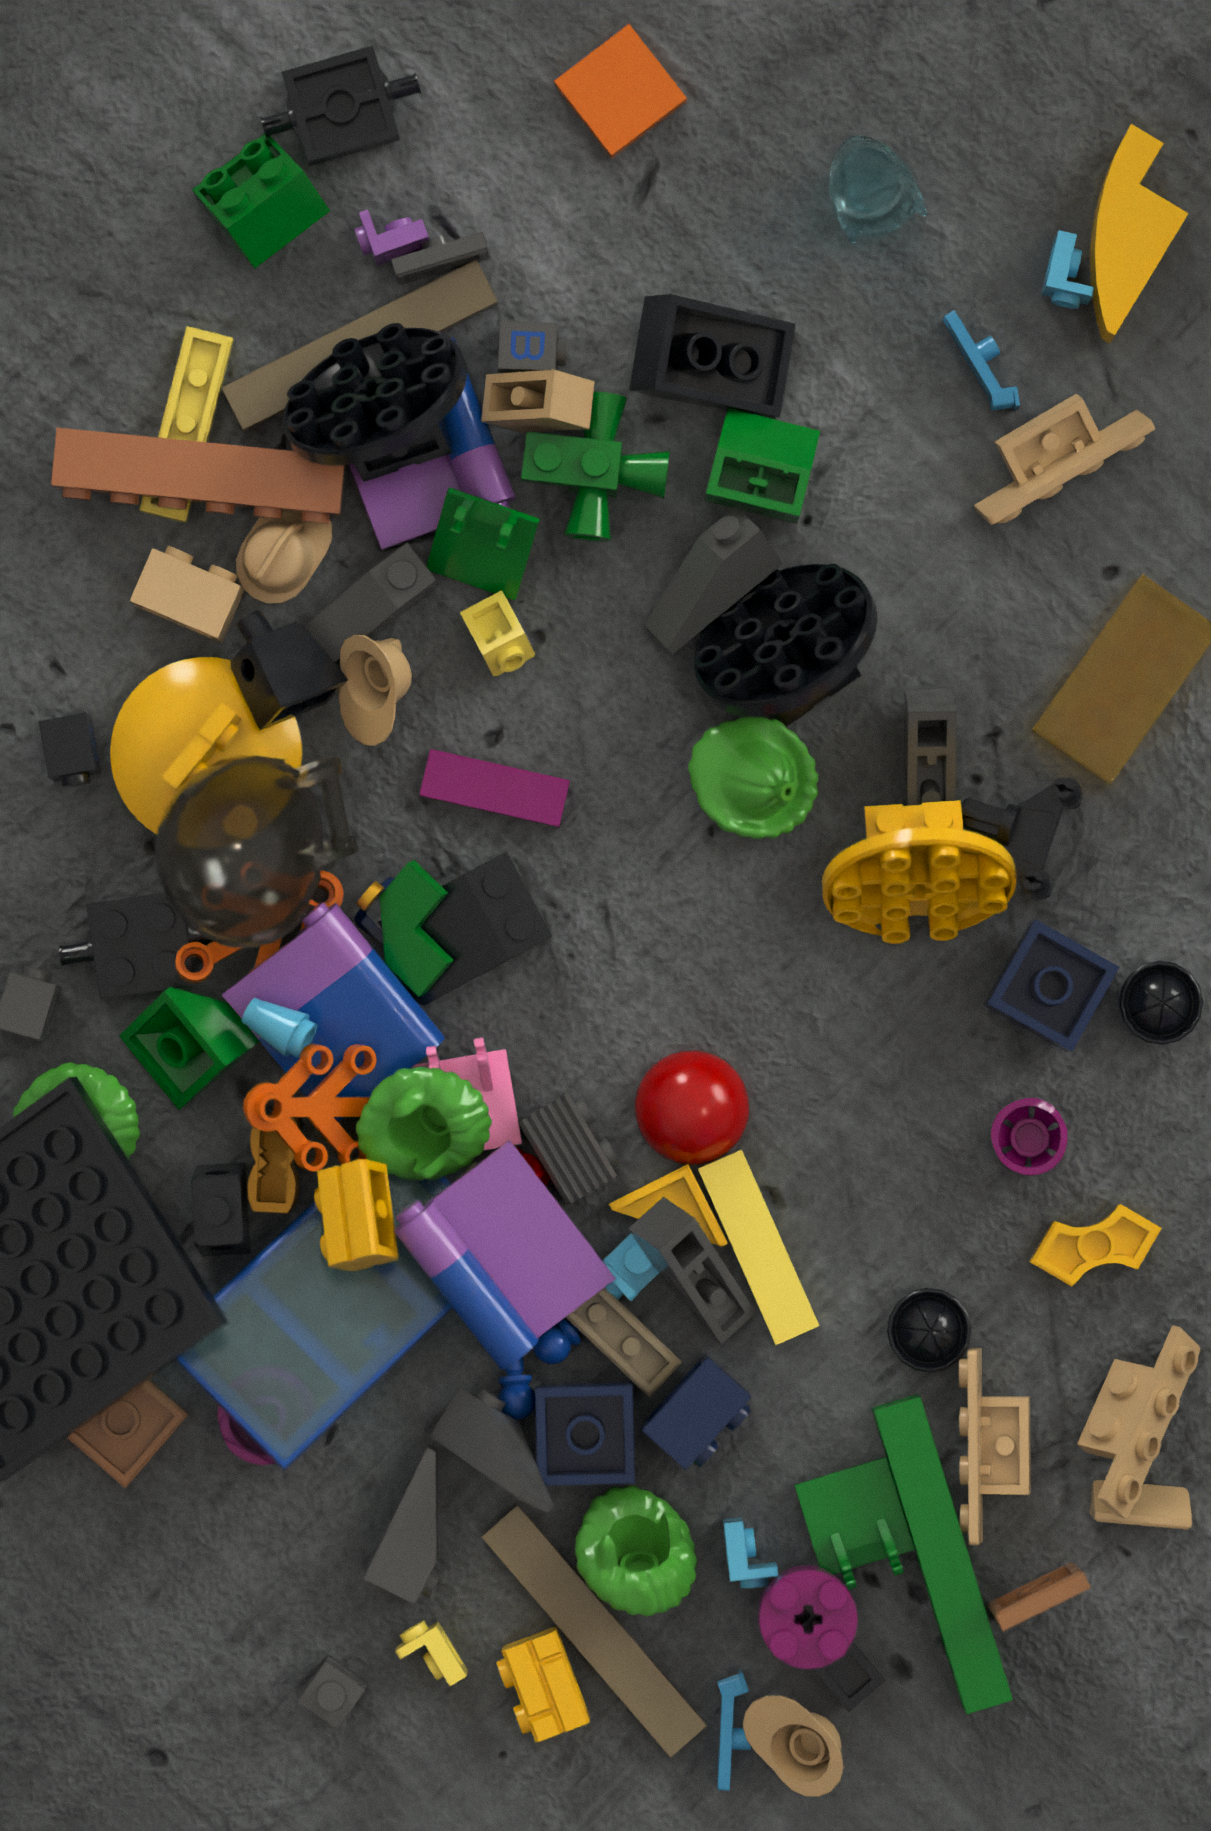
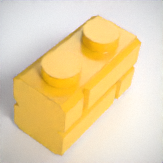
[314,1159,399,1271]
[496,1626,590,1743]

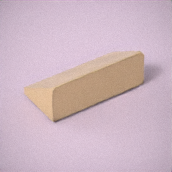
[1090,1480,1192,1530]

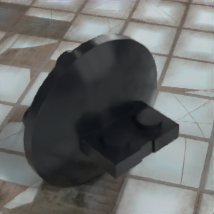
[282,323,467,482]
[694,564,877,727]

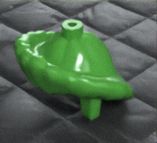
[688,716,819,839]
[12,1062,140,1160]
[356,1066,492,1180]
[575,1485,697,1617]

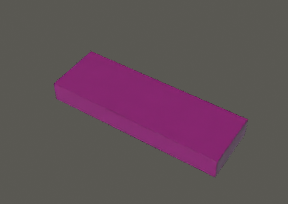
[419,749,570,828]

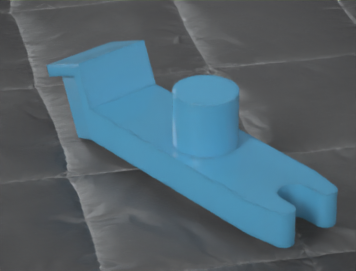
[942,310,1020,411]
[717,1669,751,1791]

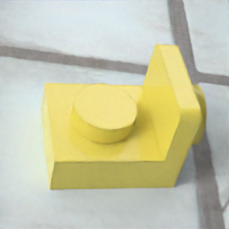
[460,590,535,677]
[395,1620,468,1686]

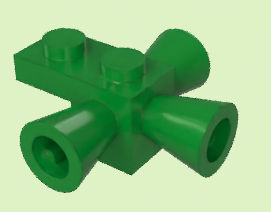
[521,391,670,542]

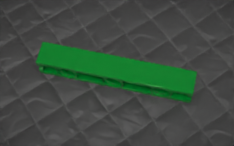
[871,1394,1013,1715]

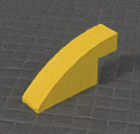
[1090,124,1189,344]

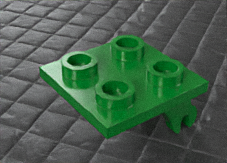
[426,487,540,601]
[794,1456,915,1590]

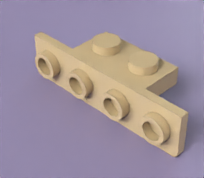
[973,394,1155,525]
[1077,1325,1200,1519]
[959,1348,1031,1545]

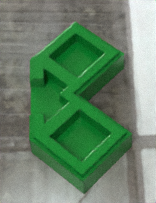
[379,860,454,997]

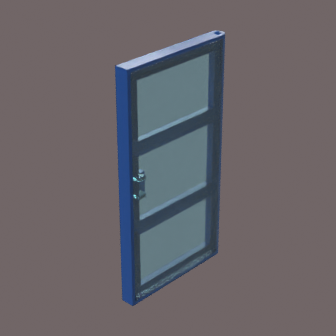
[176,1175,453,1471]

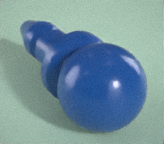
[533,1319,581,1364]
[498,1357,536,1420]

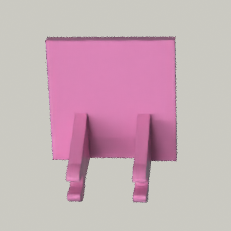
[412,1037,522,1150]

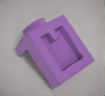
[354,209,429,266]

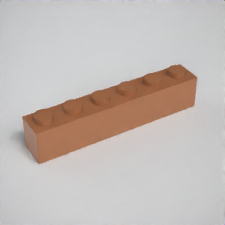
[51,427,345,524]

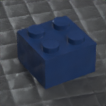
[983,919,1120,1052]
[641,1353,751,1470]
[535,1382,635,1486]

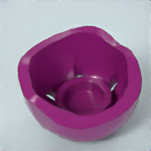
[991,1098,1068,1176]

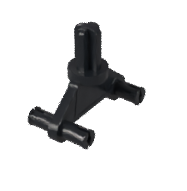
[961,778,1083,900]

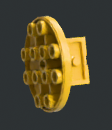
[110,657,303,849]
[822,800,1017,944]

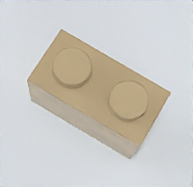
[481,370,595,433]
[130,546,245,643]

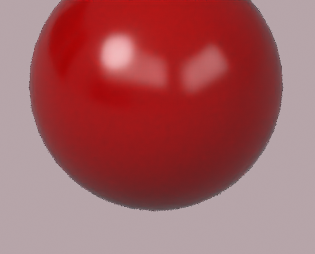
[635,1050,749,1165]

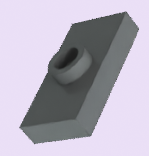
[391,232,489,285]

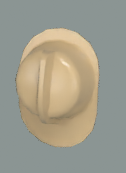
[236,511,332,603]
[339,634,412,746]
[743,1696,843,1797]

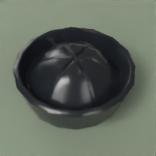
[1119,961,1203,1045]
[887,1288,972,1373]

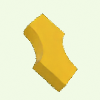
[1029,1203,1162,1287]

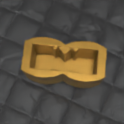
[247,1115,302,1213]

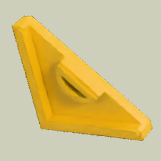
[609,1164,728,1247]

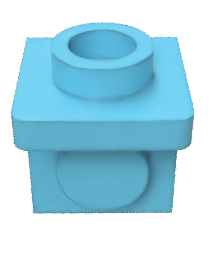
[1041,230,1094,309]
[602,1233,659,1301]
[723,1517,778,1588]

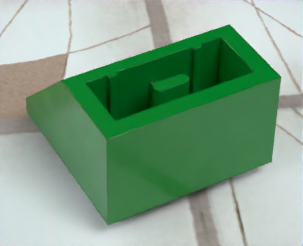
[192,134,330,268]
[705,408,820,524]

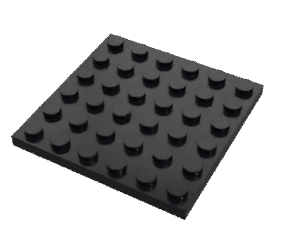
[0,1077,229,1482]

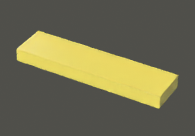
[139,326,234,523]
[698,1149,820,1345]

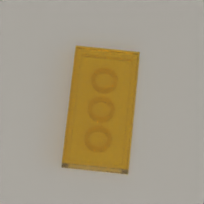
[1031,574,1211,785]

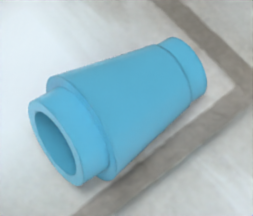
[242,997,317,1059]

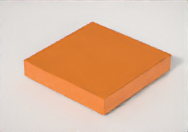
[554,24,687,159]

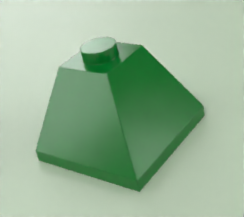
[119,987,260,1110]

